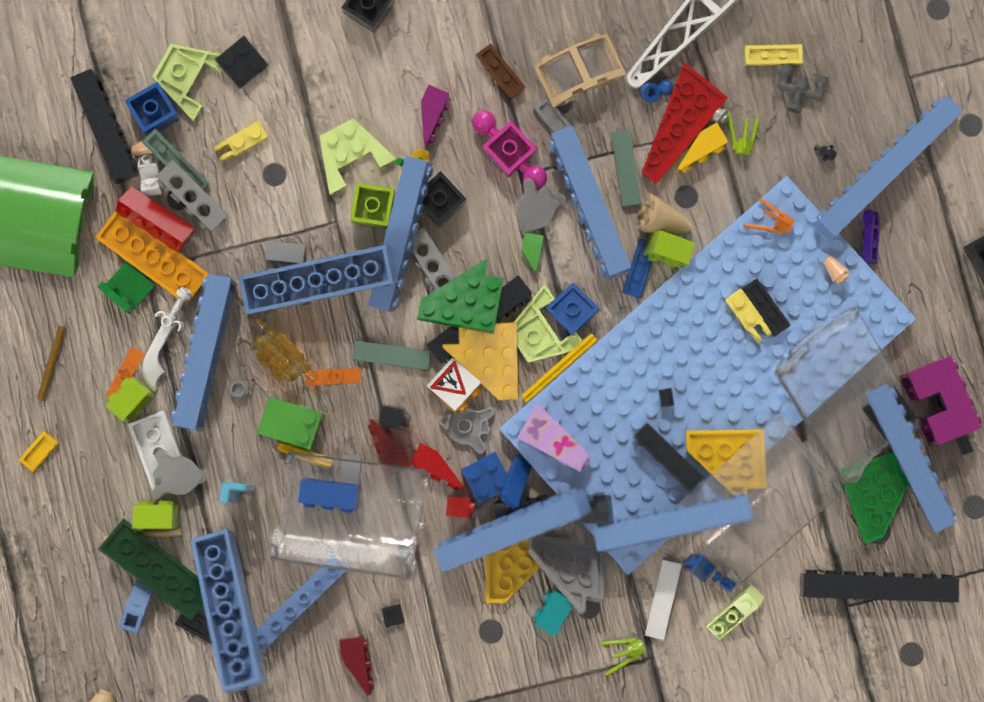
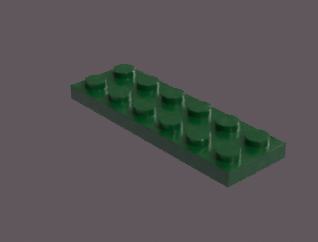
[98,518,204,621]

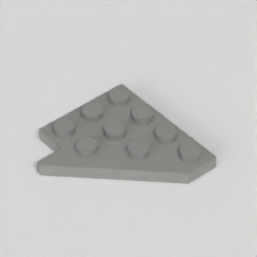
[529,534,604,614]

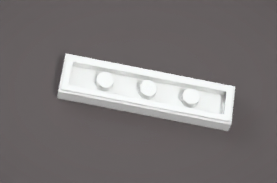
[644,560,682,640]

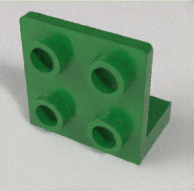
[97,261,155,314]

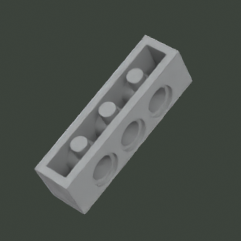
[156,160,227,231]
[409,228,456,290]

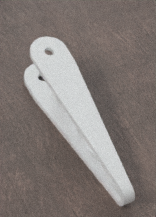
[627,0,739,88]

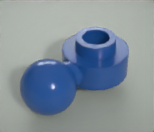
[640,80,673,102]

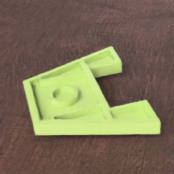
[152,44,223,122]
[320,119,397,196]
[514,284,582,363]

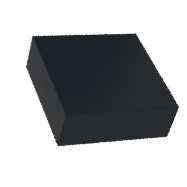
[381,604,405,627]

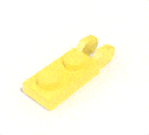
[214,121,269,162]
[725,289,771,343]

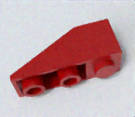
[410,443,464,491]
[446,496,474,518]

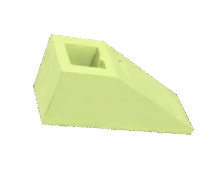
[706,584,764,640]

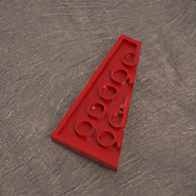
[641,62,728,185]

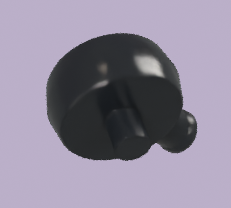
[814,145,837,162]

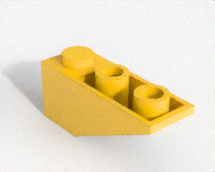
[676,123,728,174]

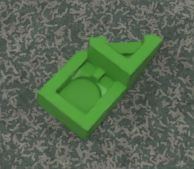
[521,232,544,273]

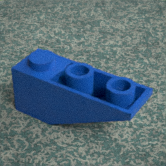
[684,552,716,583]

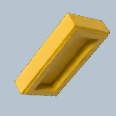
[19,431,60,473]

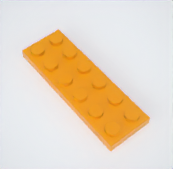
[95,211,208,305]

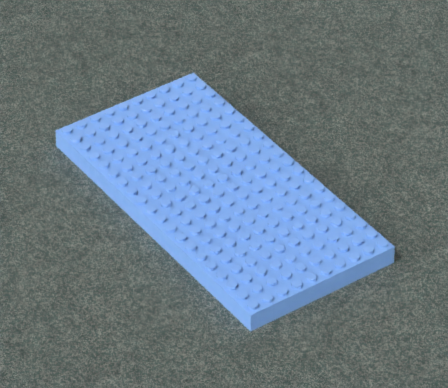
[499,176,916,575]

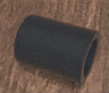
[658,388,674,407]

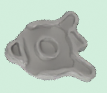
[516,178,566,233]
[439,407,494,455]
[152,450,207,499]

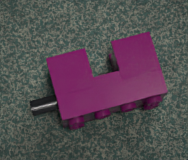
[899,356,982,455]

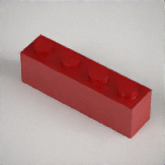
[115,186,195,253]

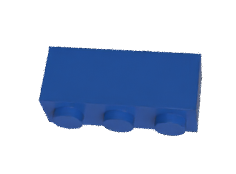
[298,478,361,513]

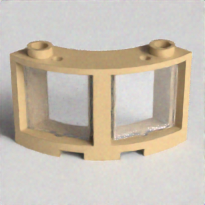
[534,33,626,107]

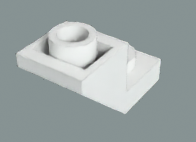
[138,155,162,196]

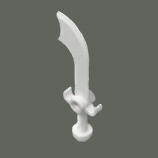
[142,287,192,392]

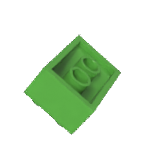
[257,397,324,450]

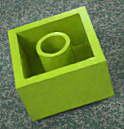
[350,183,396,229]
[643,230,696,269]
[105,377,156,423]
[132,501,179,529]

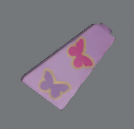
[518,403,590,472]

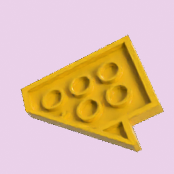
[442,322,518,400]
[685,429,766,496]
[486,532,544,603]

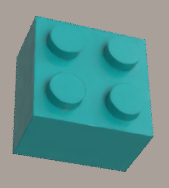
[533,589,573,637]

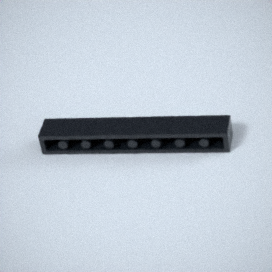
[800,569,959,603]

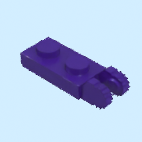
[861,209,880,264]

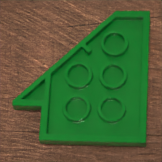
[417,260,504,334]
[838,452,909,544]

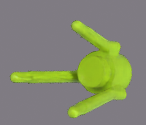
[728,112,760,155]
[600,637,645,676]

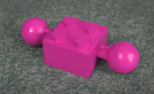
[472,110,547,190]

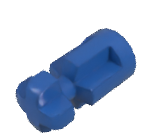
[712,572,736,592]

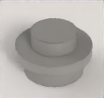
[712,108,729,126]
[229,380,249,399]

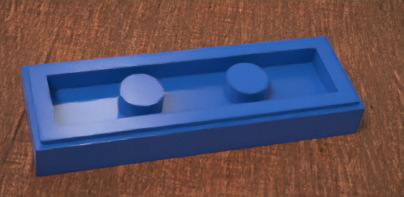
[622,239,652,299]
[500,454,531,509]

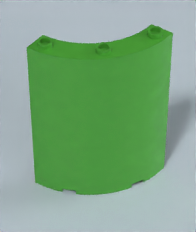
[0,156,94,277]

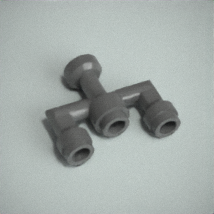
[776,64,829,113]

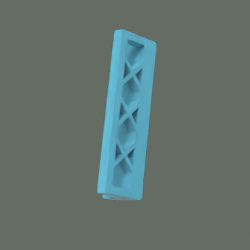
[219,482,256,503]

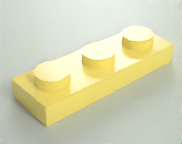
[744,45,803,66]

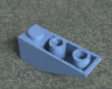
[119,580,153,633]

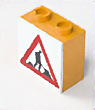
[427,358,482,415]

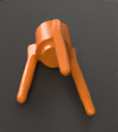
[743,198,794,235]

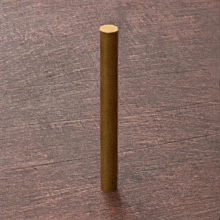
[37,326,66,401]

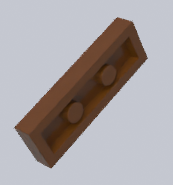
[476,43,526,100]

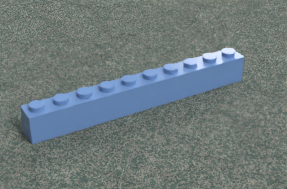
[813,95,963,241]

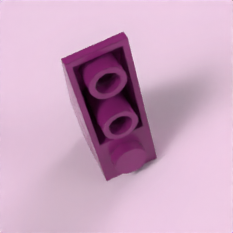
[421,84,452,148]

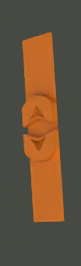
[105,347,145,397]
[305,368,361,386]

